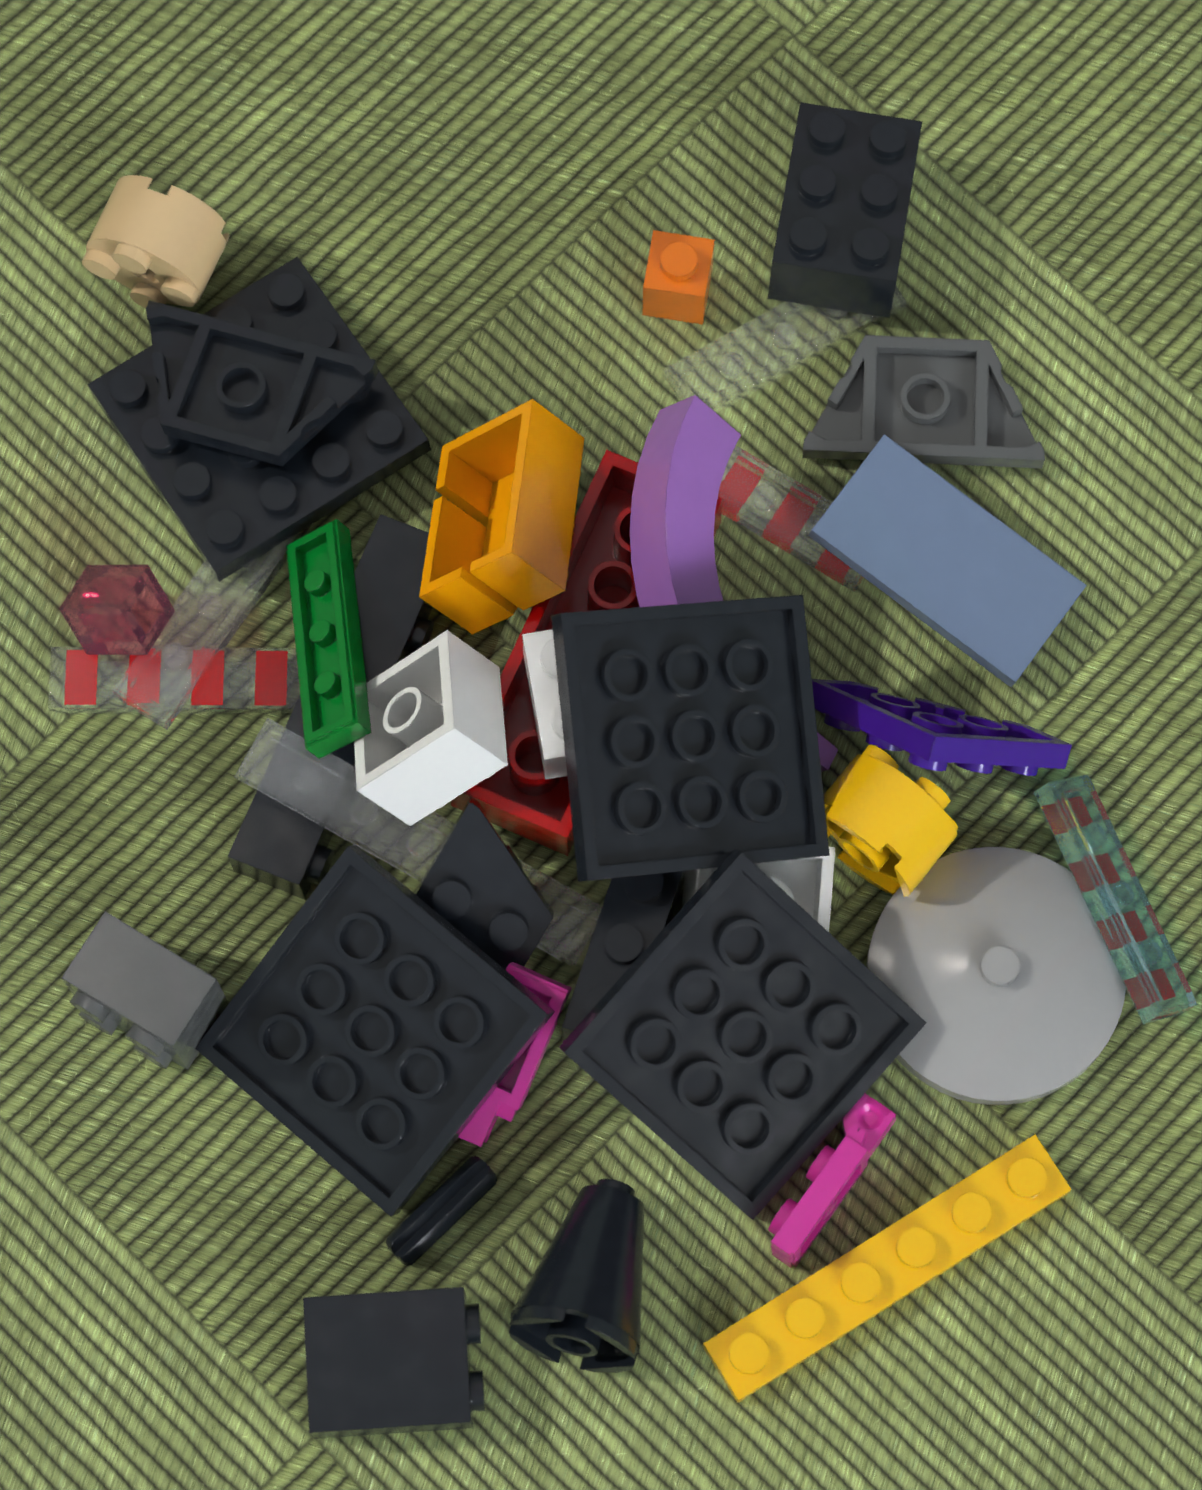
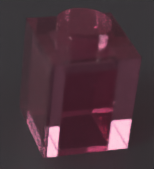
[59,564,175,655]

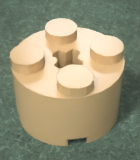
[82,175,229,308]

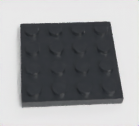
[87,257,431,582]
[551,595,830,882]
[195,845,555,1217]
[559,849,927,1220]

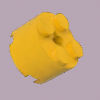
[824,744,958,897]

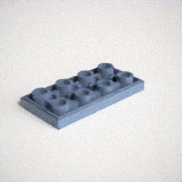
[808,434,1087,687]

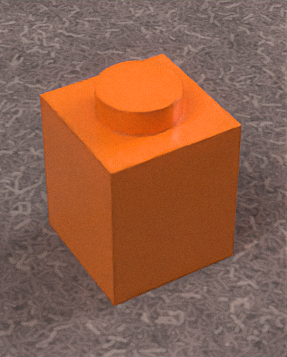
[642,230,715,325]

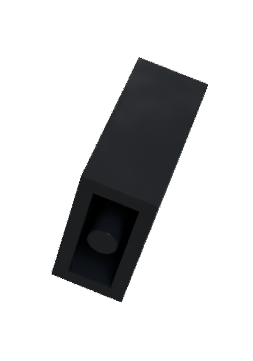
[303,1287,485,1439]

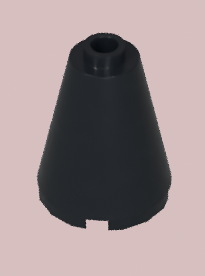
[509,1179,644,1373]

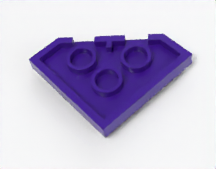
[812,679,1072,776]

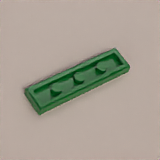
[286,519,372,759]

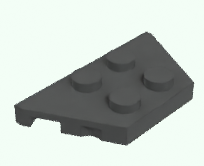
[802,335,1045,469]

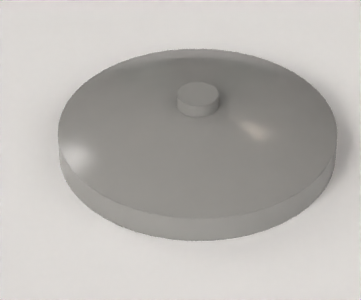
[866,847,1127,1105]

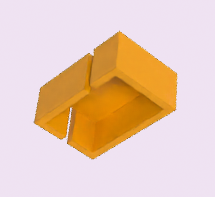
[419,399,585,634]

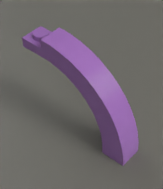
[630,395,838,772]

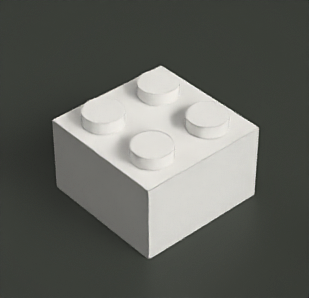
[354,630,508,826]

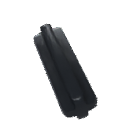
[386,1156,497,1266]

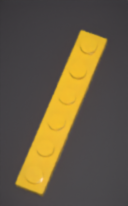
[702,1134,1072,1403]

